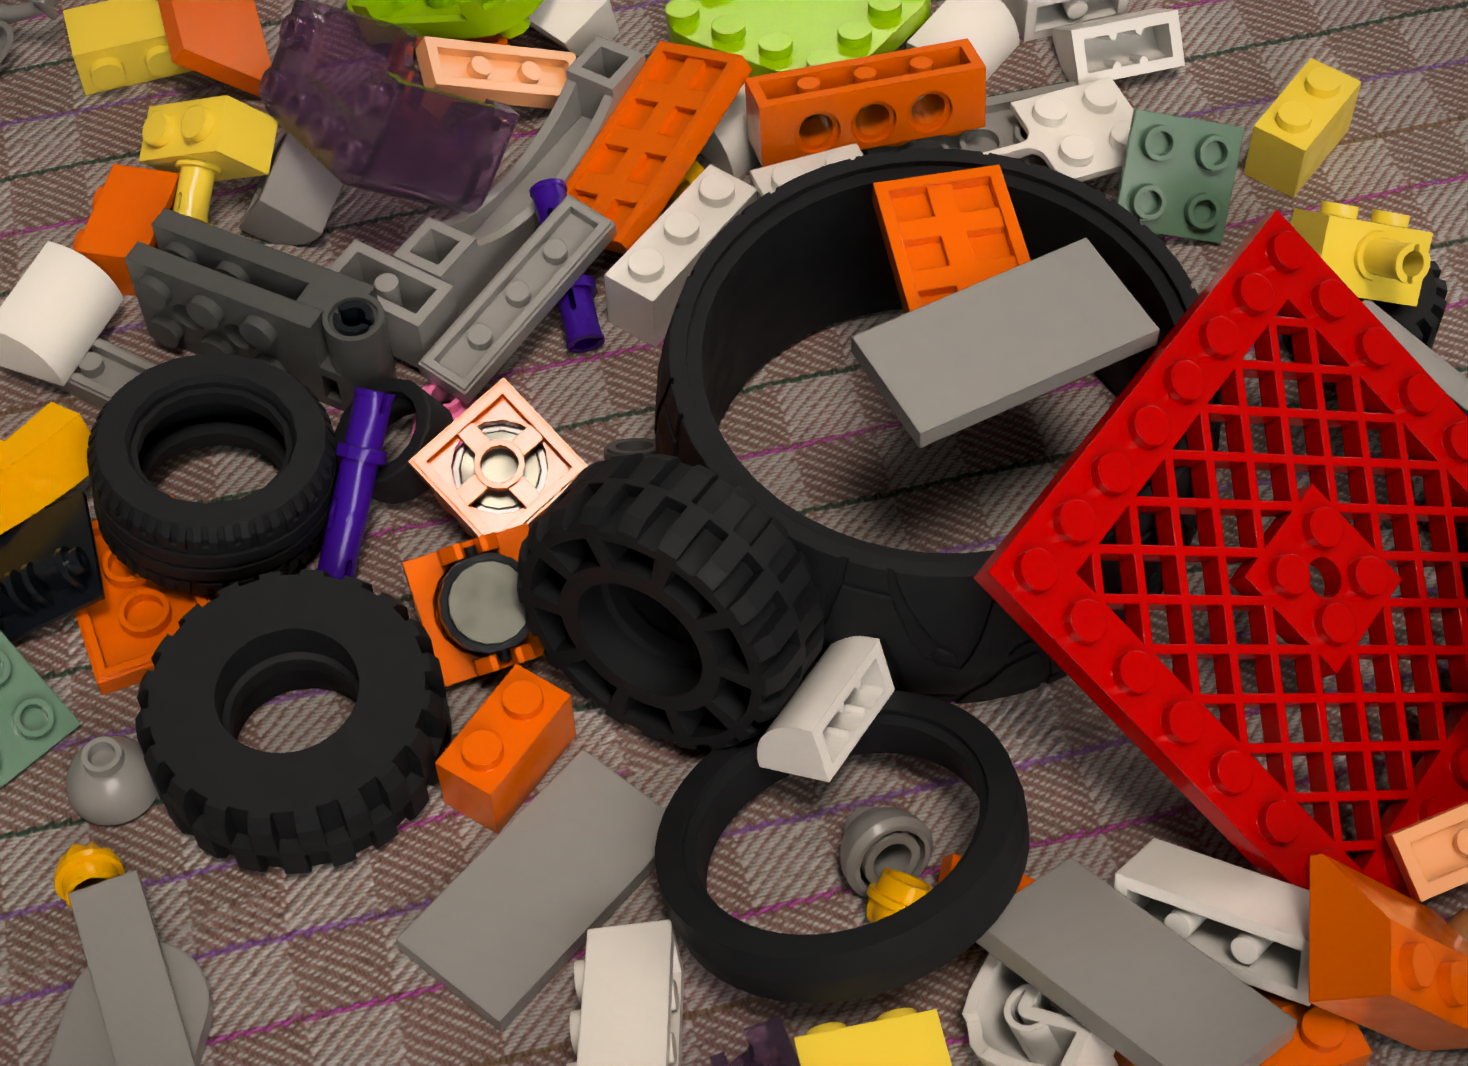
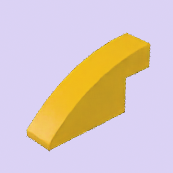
[0,401,91,535]

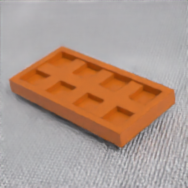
[566,41,752,254]
[872,164,1031,314]

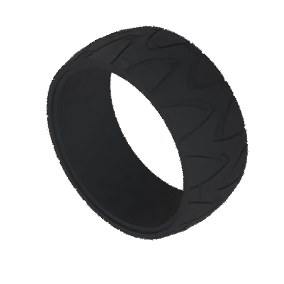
[654,148,1222,704]

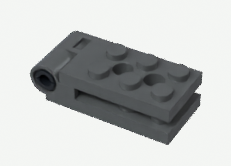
[125,208,398,411]

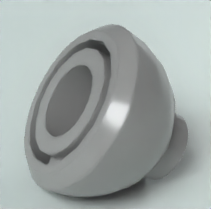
[66,735,158,826]
[840,806,933,897]

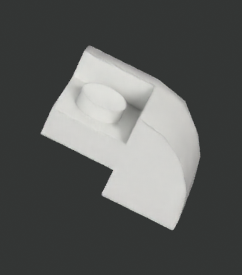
[962,953,1119,1066]

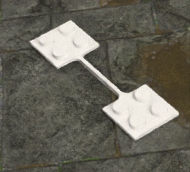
[749,77,1134,197]

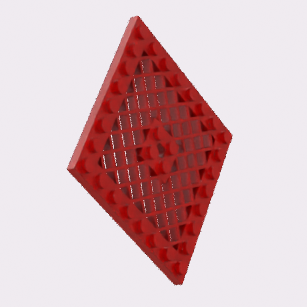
[973,209,1468,899]

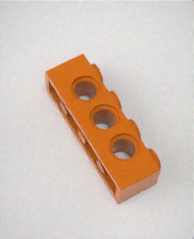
[745,38,986,167]

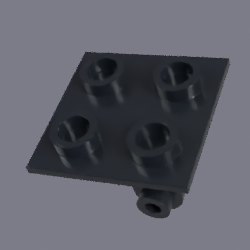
[0,491,105,642]

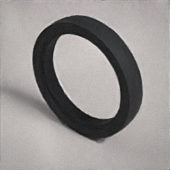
[655,691,1029,1003]

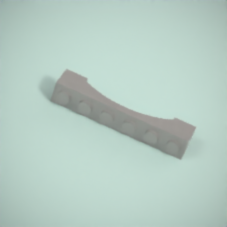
[392,36,646,316]

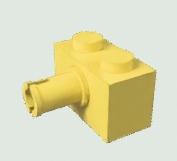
[139,95,278,224]
[1291,200,1433,307]

